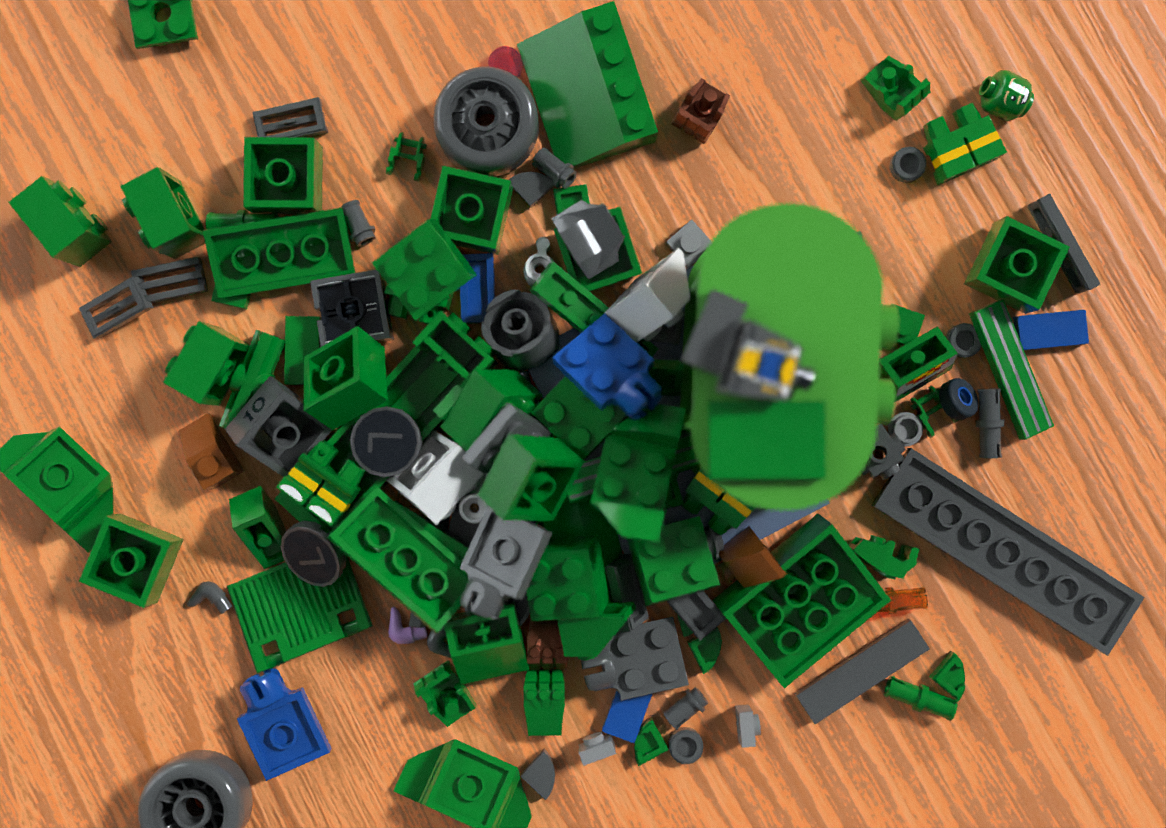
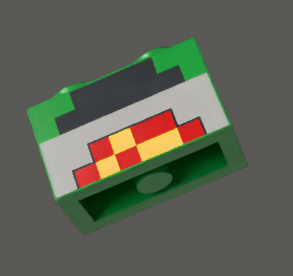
[879,326,958,402]

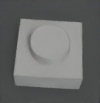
[665,219,711,268]
[735,704,761,748]
[579,732,616,766]

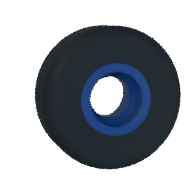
[939,378,978,421]

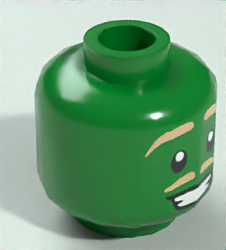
[979,70,1034,121]

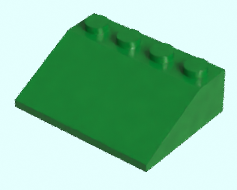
[517,1,658,169]
[712,514,891,689]

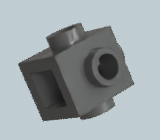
[861,424,906,480]

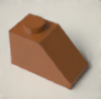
[179,413,244,490]
[718,526,786,588]

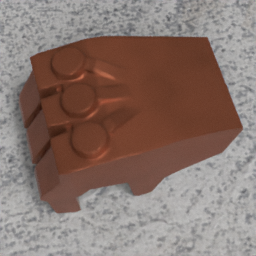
[671,78,730,144]
[527,615,568,670]

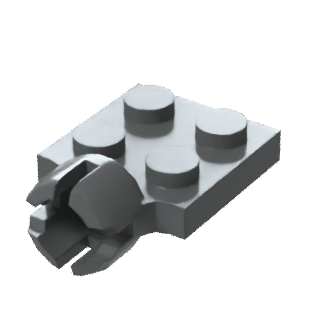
[462,402,554,475]
[460,506,552,619]
[581,617,689,701]

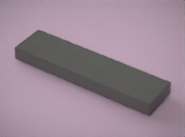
[794,619,930,724]

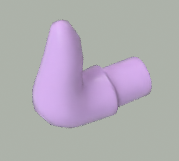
[388,607,428,644]

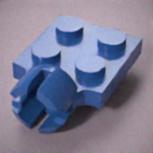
[552,314,662,420]
[237,668,332,781]

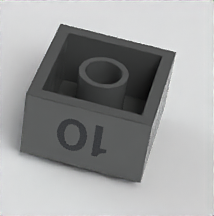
[225,375,332,477]

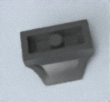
[551,200,625,279]

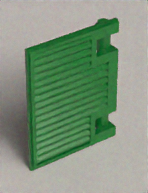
[227,554,373,673]

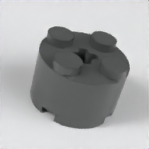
[481,290,559,372]

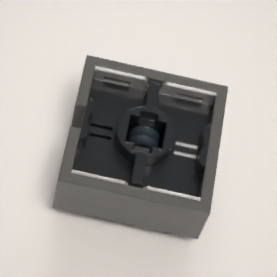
[310,270,394,347]

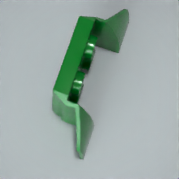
[590,404,686,544]
[0,427,114,553]
[393,739,532,828]

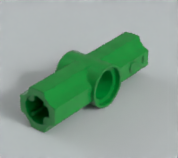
[219,330,285,429]

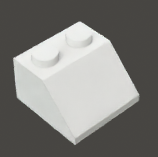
[603,248,690,342]
[387,430,484,525]

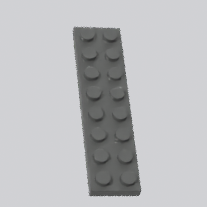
[871,448,1145,656]

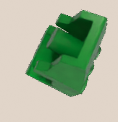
[861,56,931,121]
[848,535,919,580]
[413,660,477,727]
[523,669,565,736]

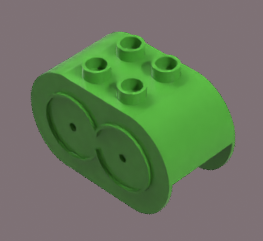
[680,204,899,510]

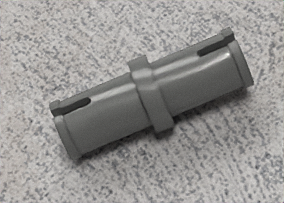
[975,389,1004,458]

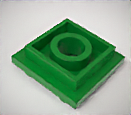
[128,0,198,49]

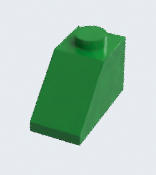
[229,486,287,569]
[557,602,636,660]

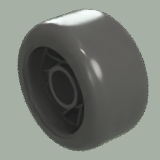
[433,66,539,177]
[138,750,253,828]

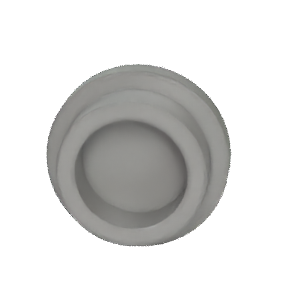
[888,412,923,446]

